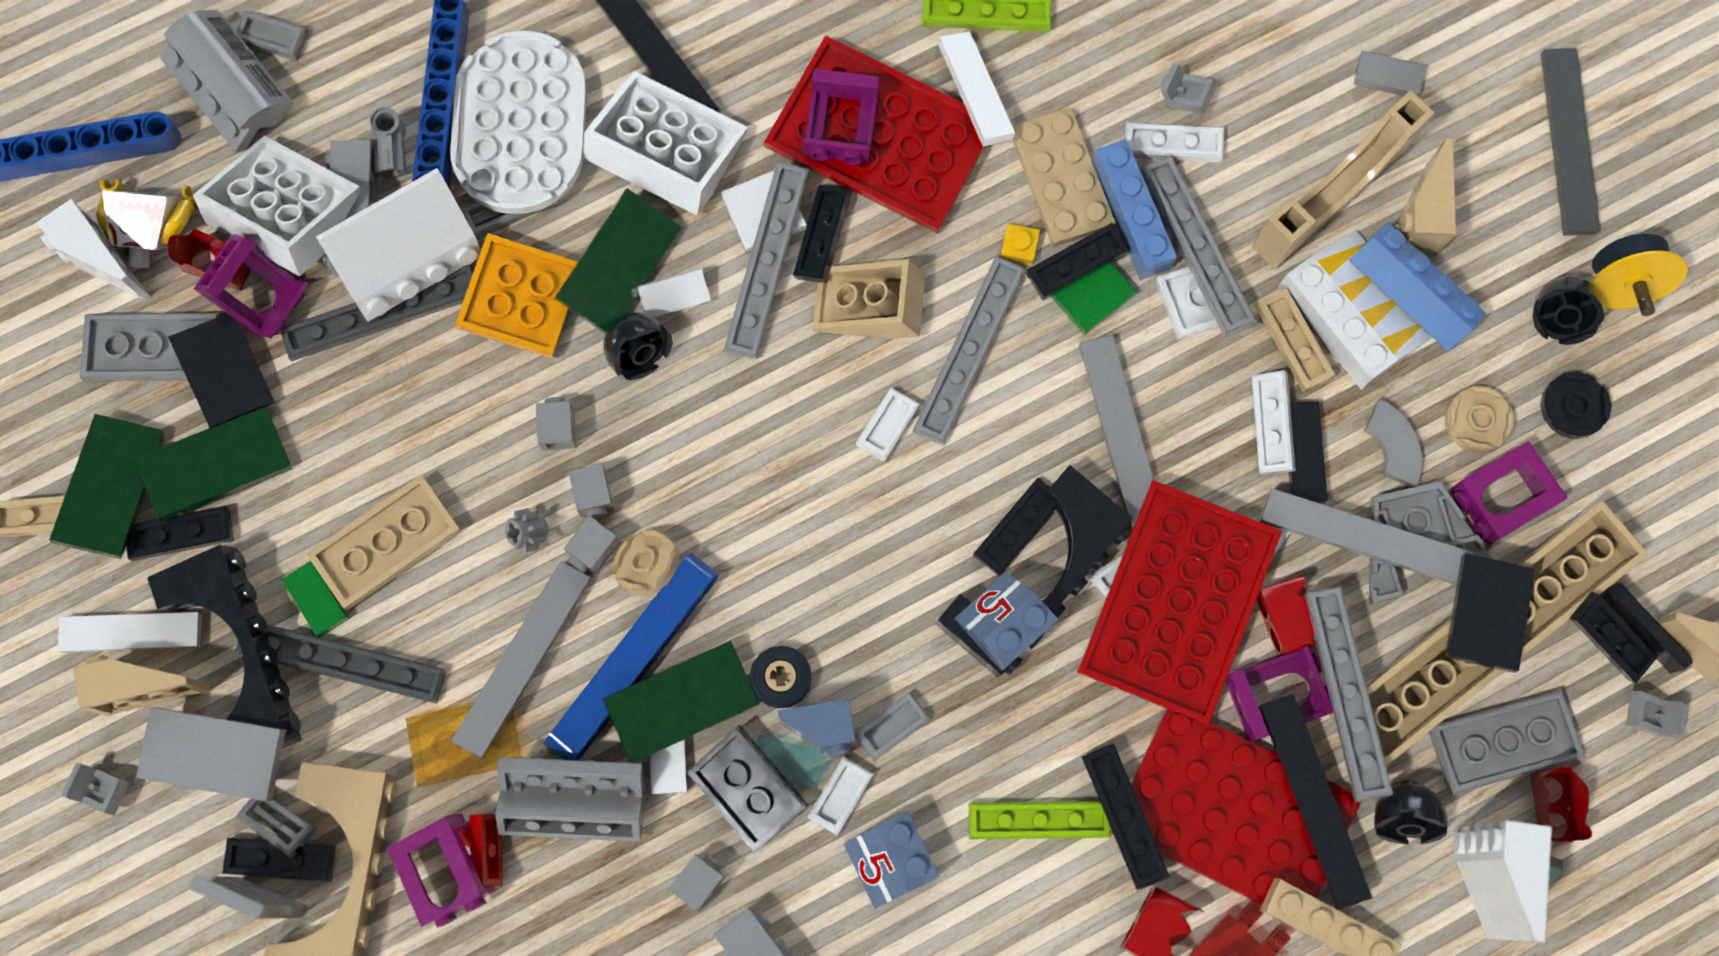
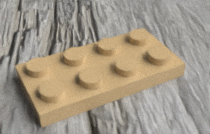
[1012,107,1116,248]
[306,475,462,611]

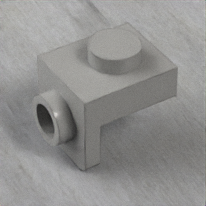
[1161,64,1217,114]
[1626,691,1689,737]
[62,763,130,816]

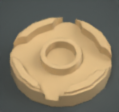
[1445,386,1515,453]
[613,530,679,596]

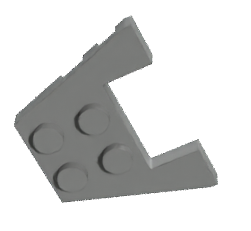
[1369,481,1492,605]

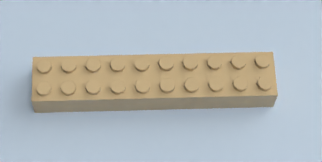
[1329,500,1649,766]

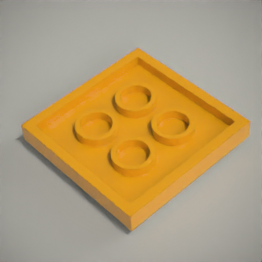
[455,233,577,359]

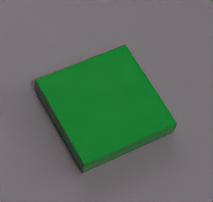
[1051,263,1136,335]

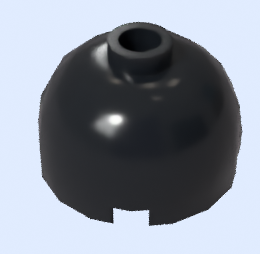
[1532,276,1604,345]
[603,312,673,380]
[1374,780,1448,845]

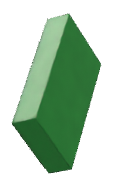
[282,561,349,637]

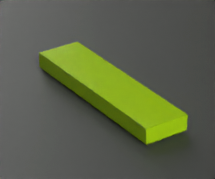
[922,0,1051,32]
[968,802,1111,840]

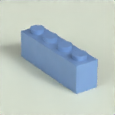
[1092,139,1177,280]
[1350,221,1487,351]

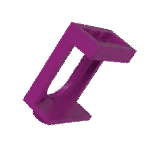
[803,69,879,165]
[193,234,309,339]
[1451,441,1568,545]
[1225,646,1333,742]
[387,813,496,928]

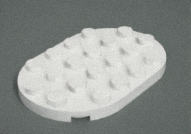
[450,31,587,214]

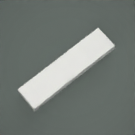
[938,31,1015,146]
[57,612,202,653]

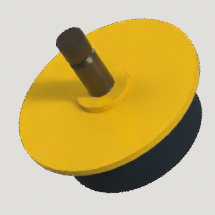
[1591,234,1688,316]

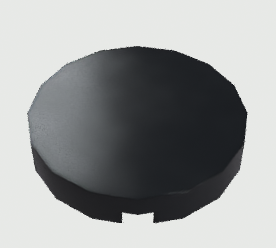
[1540,372,1611,439]

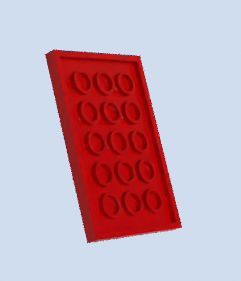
[764,35,986,234]
[1077,480,1282,725]
[1131,709,1361,906]

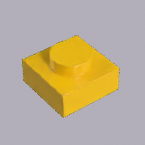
[1001,224,1040,265]

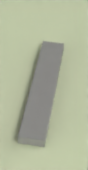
[1141,156,1257,338]
[724,160,809,360]
[913,256,1026,446]
[1079,335,1154,532]
[1260,488,1474,585]
[451,561,591,759]
[1305,586,1393,802]

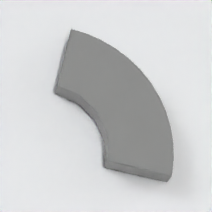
[1364,399,1422,488]

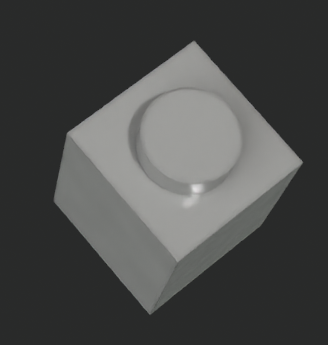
[536,397,577,451]
[568,464,615,520]
[564,516,620,574]
[668,853,725,912]

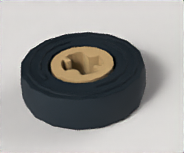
[750,645,812,709]

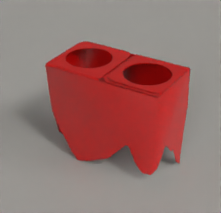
[167,229,251,291]
[1256,575,1317,656]
[1531,767,1592,843]
[1120,887,1204,956]

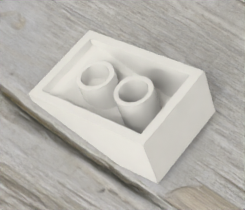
[37,199,150,301]

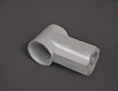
[369,107,406,178]

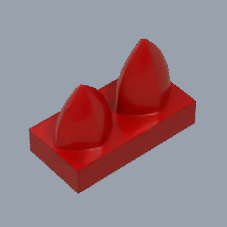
[450,814,503,887]

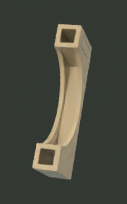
[1252,90,1435,270]
[264,762,397,956]

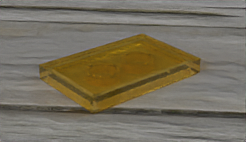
[405,703,522,788]

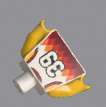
[95,178,198,268]

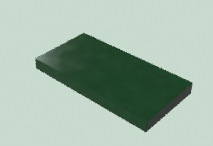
[553,188,681,334]
[134,407,293,521]
[49,414,165,559]
[602,641,759,763]

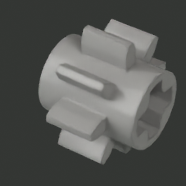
[505,508,549,552]

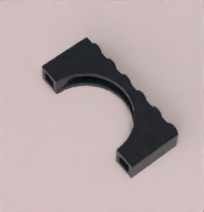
[935,465,1133,678]
[147,544,302,749]

